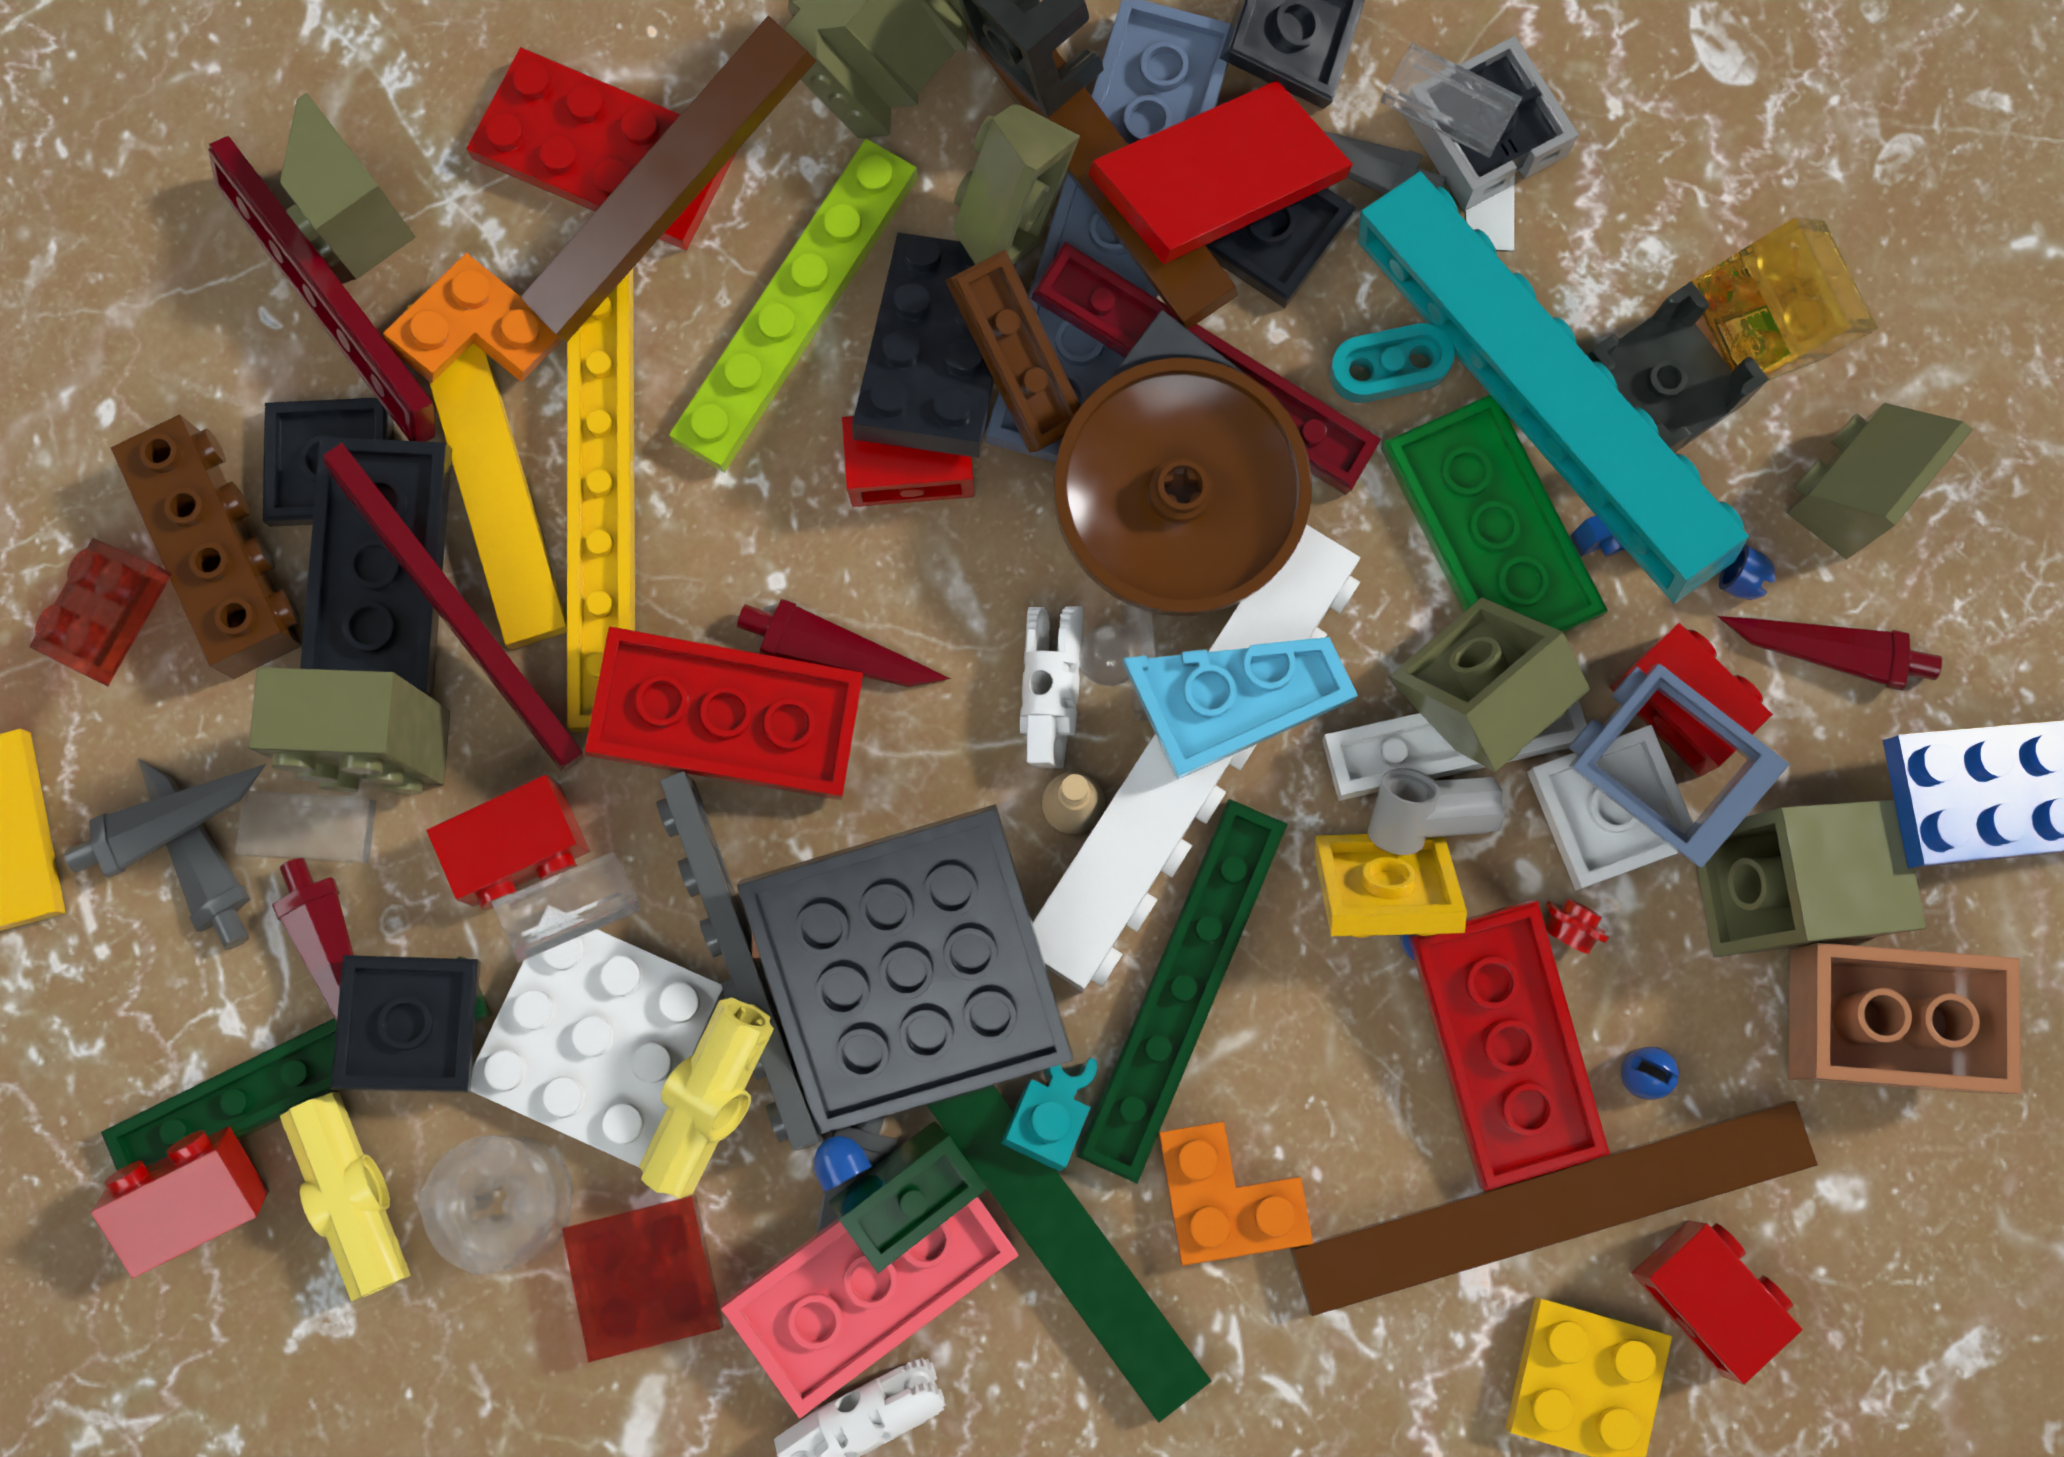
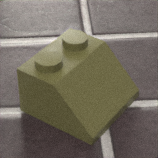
[280,93,416,279]
[953,102,1080,265]
[1787,403,1973,560]
[1389,598,1590,772]

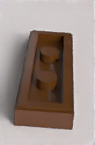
[945,250,1081,453]

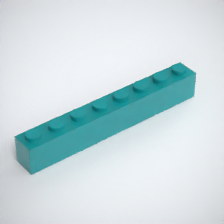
[1358,171,1749,604]

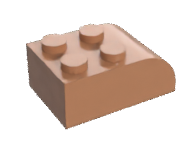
[1788,943,2021,1094]

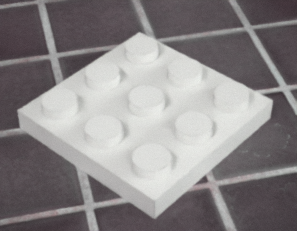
[471,908,724,1168]

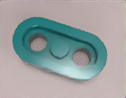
[1329,323,1455,403]

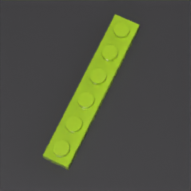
[669,139,918,473]

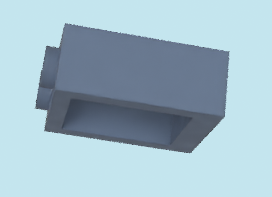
[1569,663,1790,868]

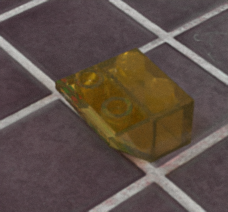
[1688,217,1878,381]

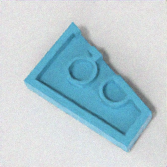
[1122,637,1358,780]

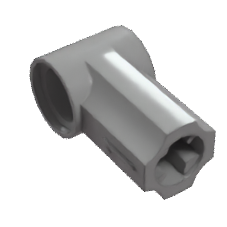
[1367,768,1505,855]

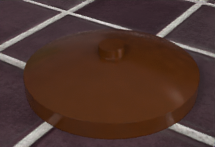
[1053,358,1312,616]

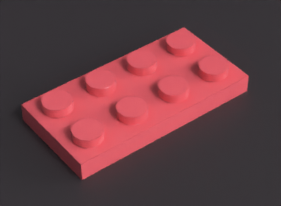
[721,1197,1019,1419]

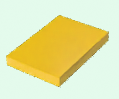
[0,729,66,931]

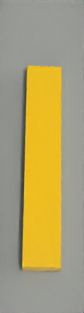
[407,304,567,650]

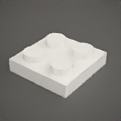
[1527,725,1693,891]

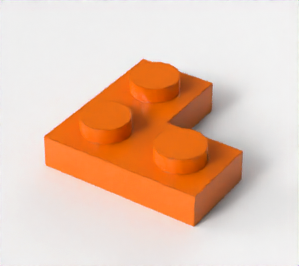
[383,252,562,383]
[1158,1121,1313,1266]

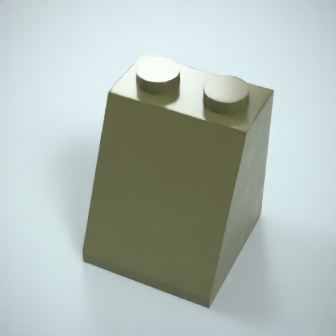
[1697,800,1926,957]

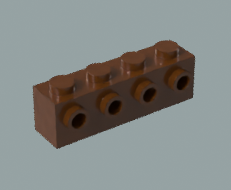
[110,414,302,679]

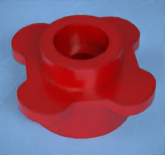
[1545,898,1609,954]

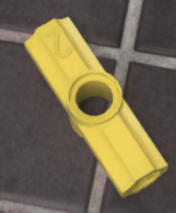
[639,998,774,1199]
[280,1092,411,1302]

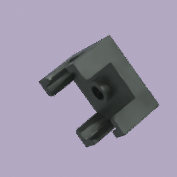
[958,0,1104,117]
[1587,281,1769,453]

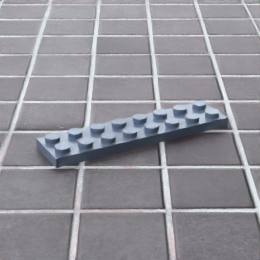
[985,0,1231,463]

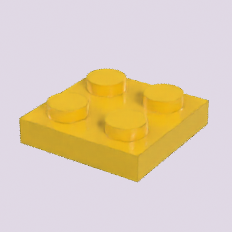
[1314,834,1467,938]
[1505,1297,1672,1457]

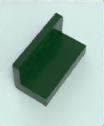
[829,1122,987,1273]

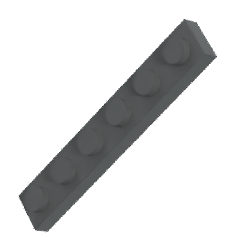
[656,771,825,1151]

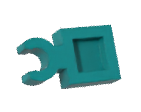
[1000,1058,1097,1172]

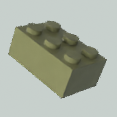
[249,667,450,795]

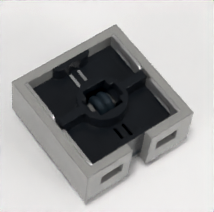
[1402,36,1579,211]

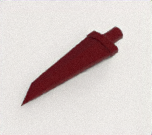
[737,599,951,687]
[1717,616,1942,691]
[272,858,354,1021]

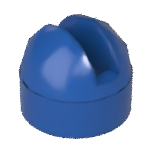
[1719,545,1776,600]
[1621,1047,1679,1100]
[814,1136,872,1193]

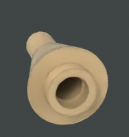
[1042,772,1105,835]

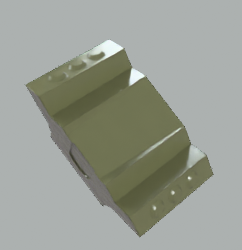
[784,0,967,138]

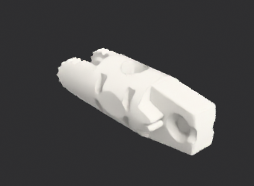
[1020,606,1084,769]
[774,1358,946,1457]

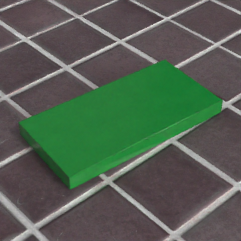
[1381,395,1608,633]

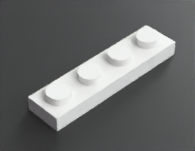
[1322,700,1587,801]

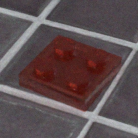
[29,538,172,686]
[562,1195,724,1362]

